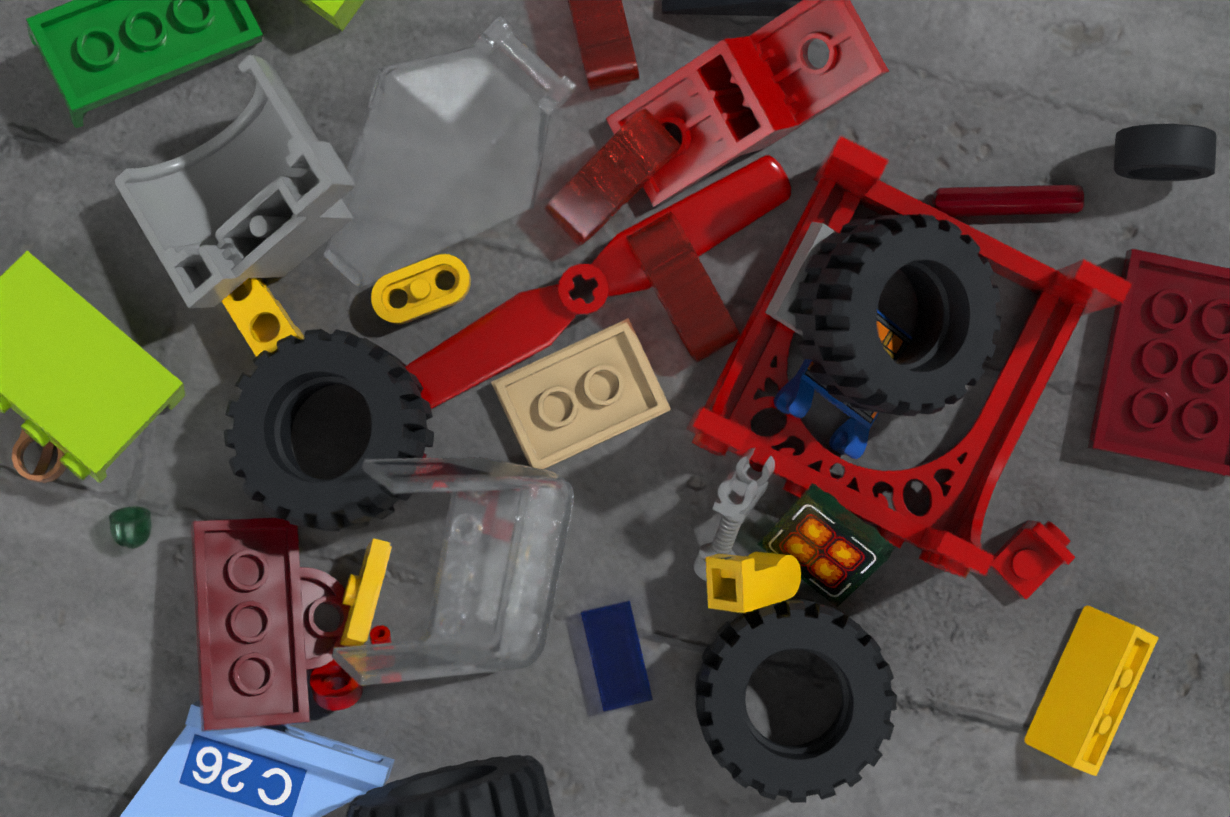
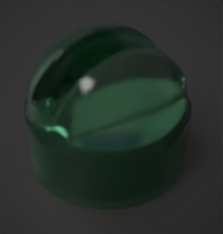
[109,506,152,549]

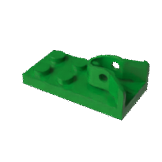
[26,0,263,128]

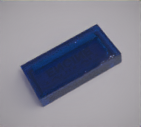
[580,599,653,712]

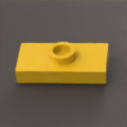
[340,538,392,649]

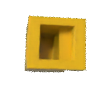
[222,278,304,357]
[705,552,801,613]

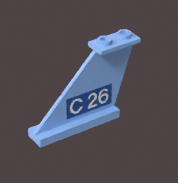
[120,700,395,817]

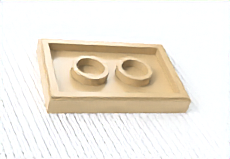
[491,318,671,470]

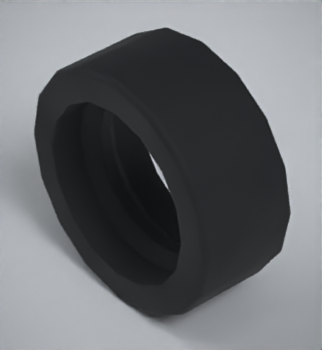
[1114,124,1217,181]

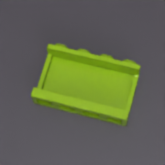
[0,251,185,483]

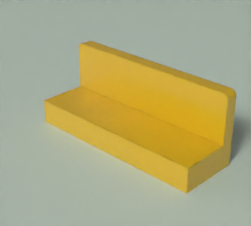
[1024,605,1159,776]

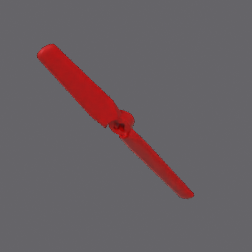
[405,155,791,409]

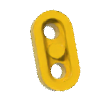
[371,254,471,324]

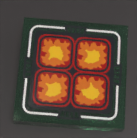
[757,483,895,607]

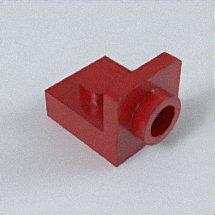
[990,520,1076,600]

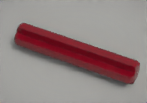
[932,185,1084,216]

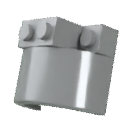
[115,55,356,308]

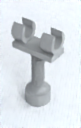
[693,448,775,582]

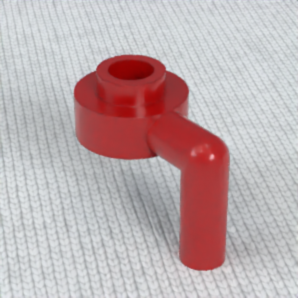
[310,625,395,711]

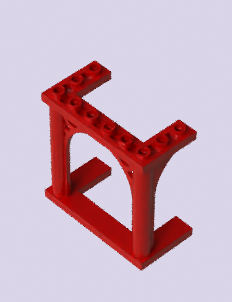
[686,136,1132,579]

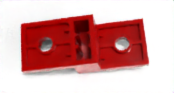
[605,0,889,207]

